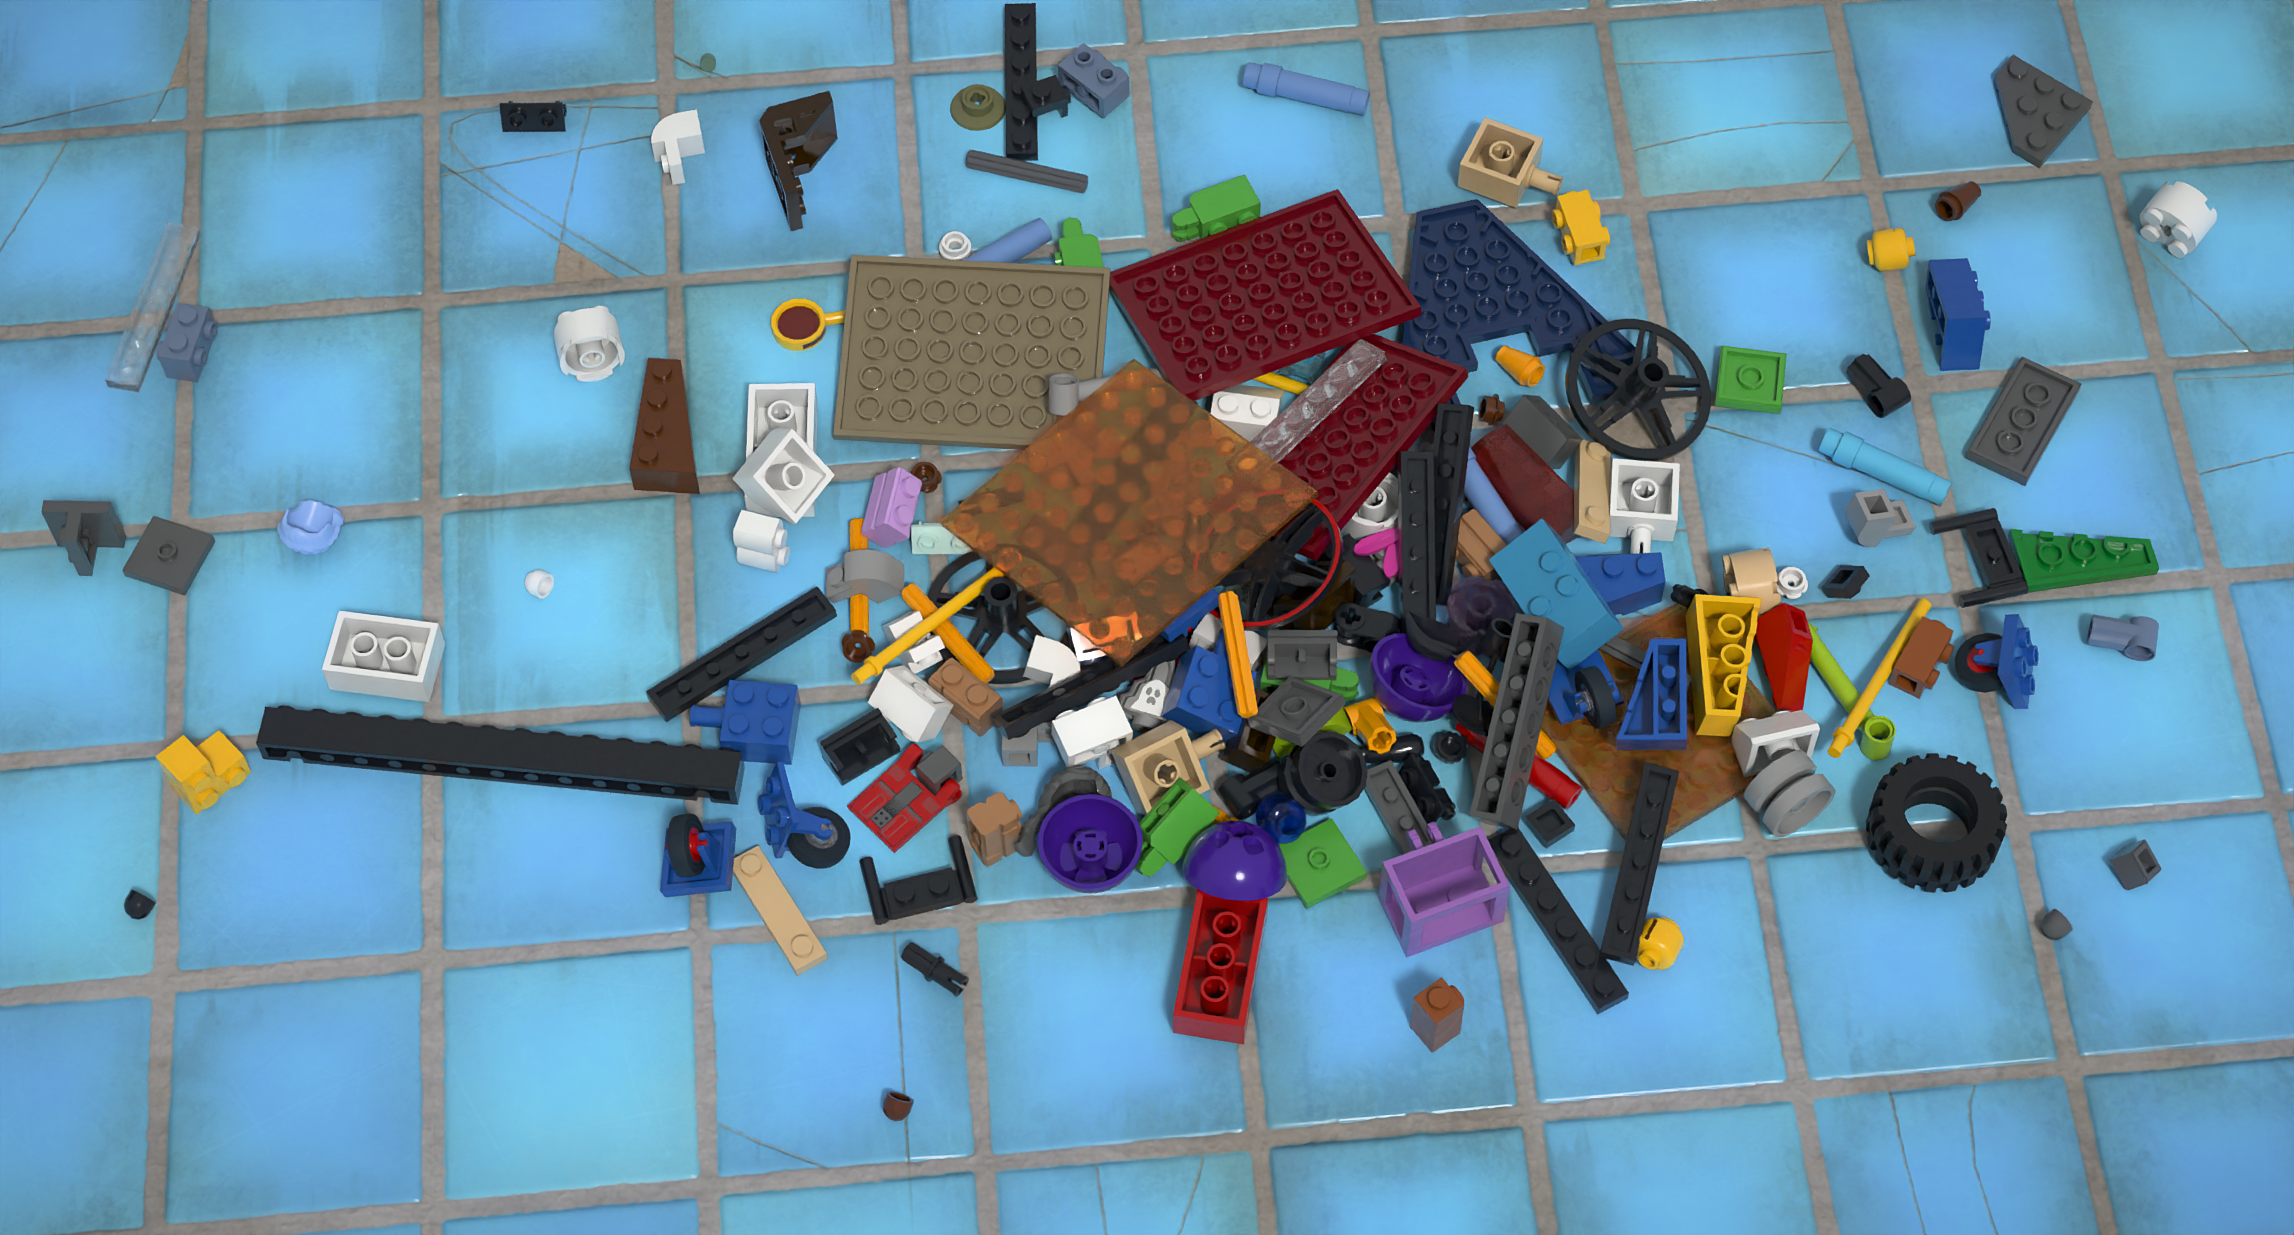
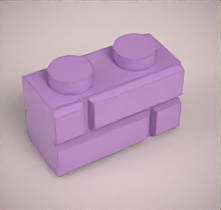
[861,467,922,548]

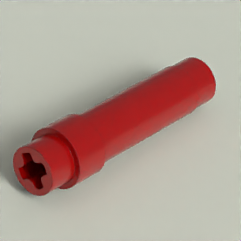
[1455,722,1583,810]

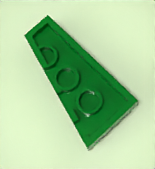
[2008,529,2159,593]

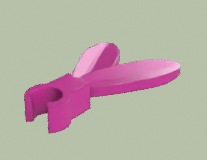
[1354,524,1399,579]

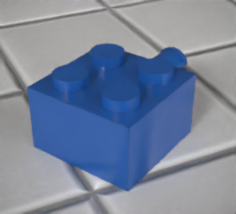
[1161,628,1257,742]
[690,680,801,765]

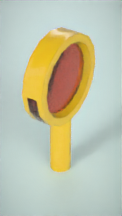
[771,299,846,351]

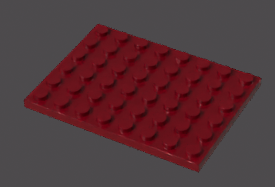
[1110,189,1422,405]

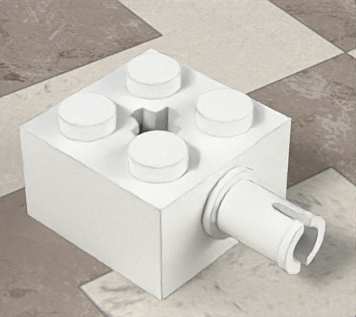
[1610,458,1680,554]

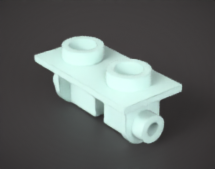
[911,521,980,554]

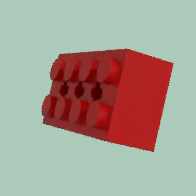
[1173,889,1268,1045]

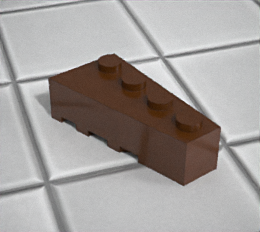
[629,358,700,494]

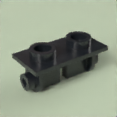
[499,101,567,132]
[1398,753,1456,824]

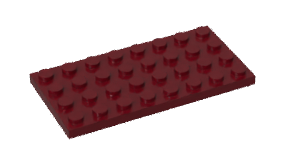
[1207,334,1469,561]

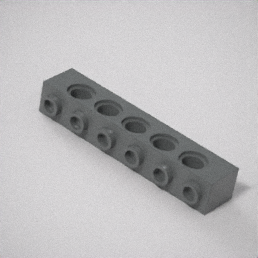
[1469,613,1564,830]

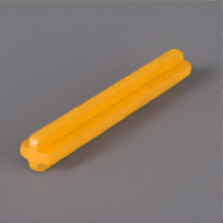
[849,518,869,636]
[901,583,995,684]
[1218,591,1258,718]
[1454,651,1557,759]

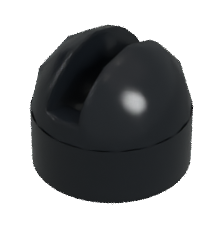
[124,889,156,920]

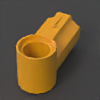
[1343,697,1397,754]

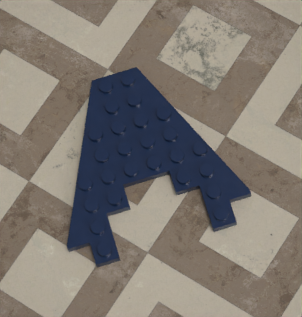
[1402,199,1642,434]

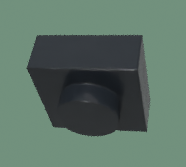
[1821,565,1870,599]
[1525,799,1575,848]

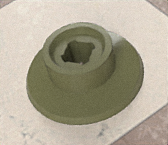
[950,84,1006,131]

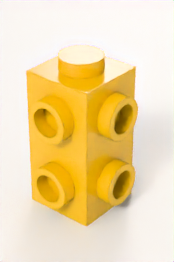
[1552,190,1610,265]

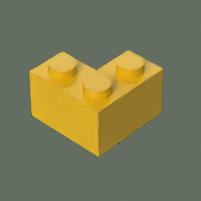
[156,730,251,815]

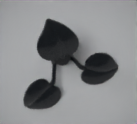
[1405,611,1513,738]

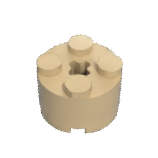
[1722,547,1781,618]

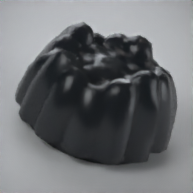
[1434,731,1467,764]

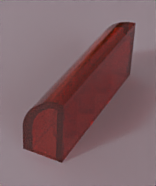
[1471,424,1581,544]

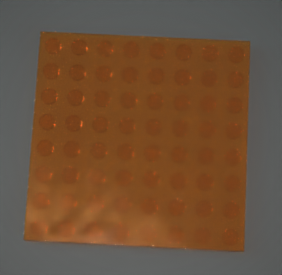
[940,359,1319,667]

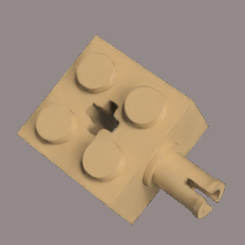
[1458,117,1563,208]
[1111,720,1225,817]

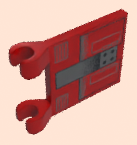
[847,744,962,853]

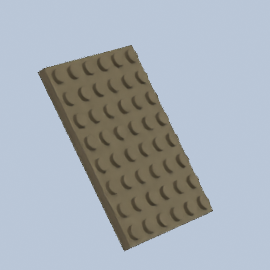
[833,255,1111,454]

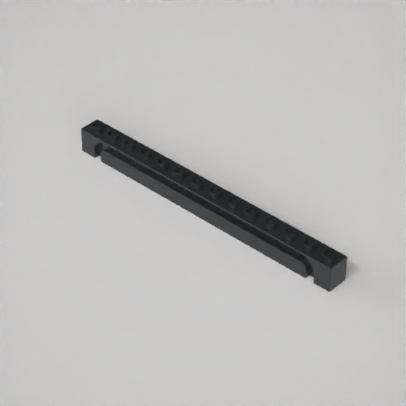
[256,705,745,805]

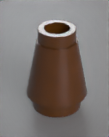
[1935,181,1981,221]

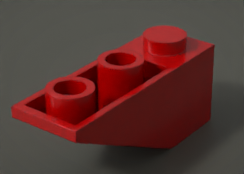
[1755,603,1813,712]

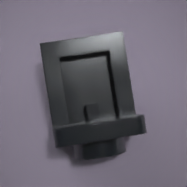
[1021,75,1071,118]

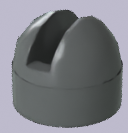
[2041,909,2073,940]

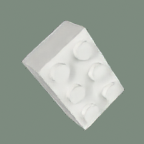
[322,611,445,702]

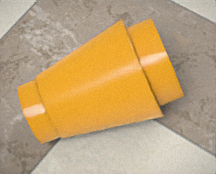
[1495,345,1545,387]

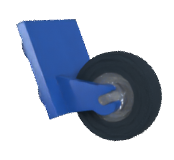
[1548,649,1624,729]
[758,762,851,869]

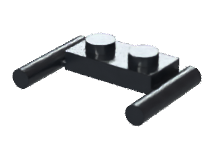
[1929,508,2028,608]
[859,835,978,925]

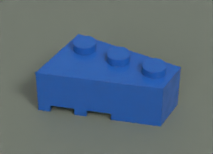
[1926,258,1991,371]
[1575,552,1666,616]
[1616,639,1687,750]

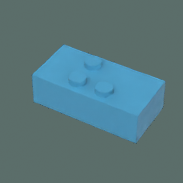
[1489,518,1624,670]

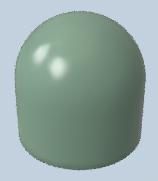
[700,53,716,72]

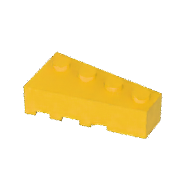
[1685,594,1762,736]

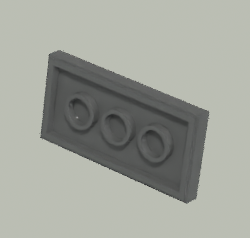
[1965,357,2082,486]

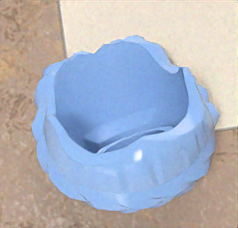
[277,499,345,554]

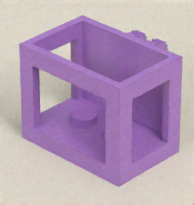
[1378,822,1510,958]

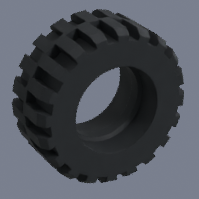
[1866,753,2007,893]

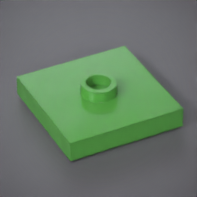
[1715,345,1787,414]
[1279,818,1367,909]

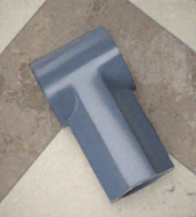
[2087,614,2159,661]

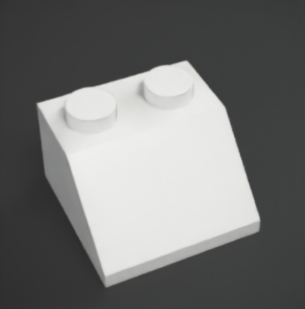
[1209,384,1284,446]
[732,428,835,524]
[1731,710,1820,777]

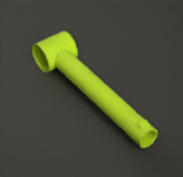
[1808,621,1896,760]

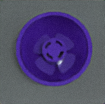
[1368,633,1467,723]
[1038,794,1143,894]
[1182,821,1287,901]

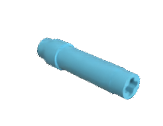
[1818,427,1952,506]

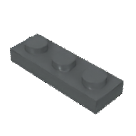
[1365,760,1432,855]

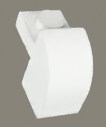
[651,109,705,185]
[882,611,945,674]
[1023,635,1081,688]

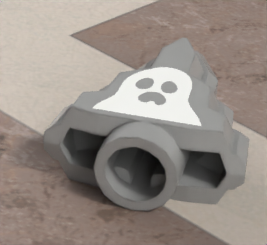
[1119,660,1176,734]

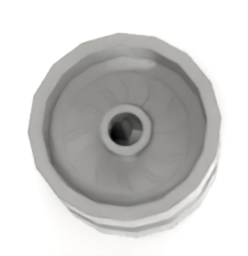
[1744,750,1836,837]

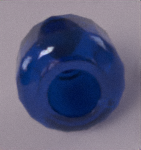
[1256,794,1307,844]

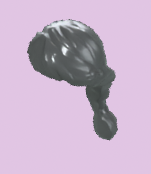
[1014,766,1112,857]

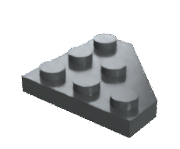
[1994,55,2093,169]

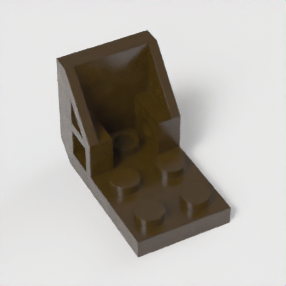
[759,91,838,231]
[1222,553,1356,630]

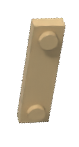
[1574,439,1611,544]
[733,846,828,976]

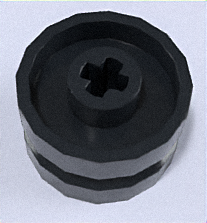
[1277,731,1368,816]

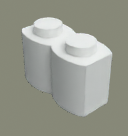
[733,510,790,573]

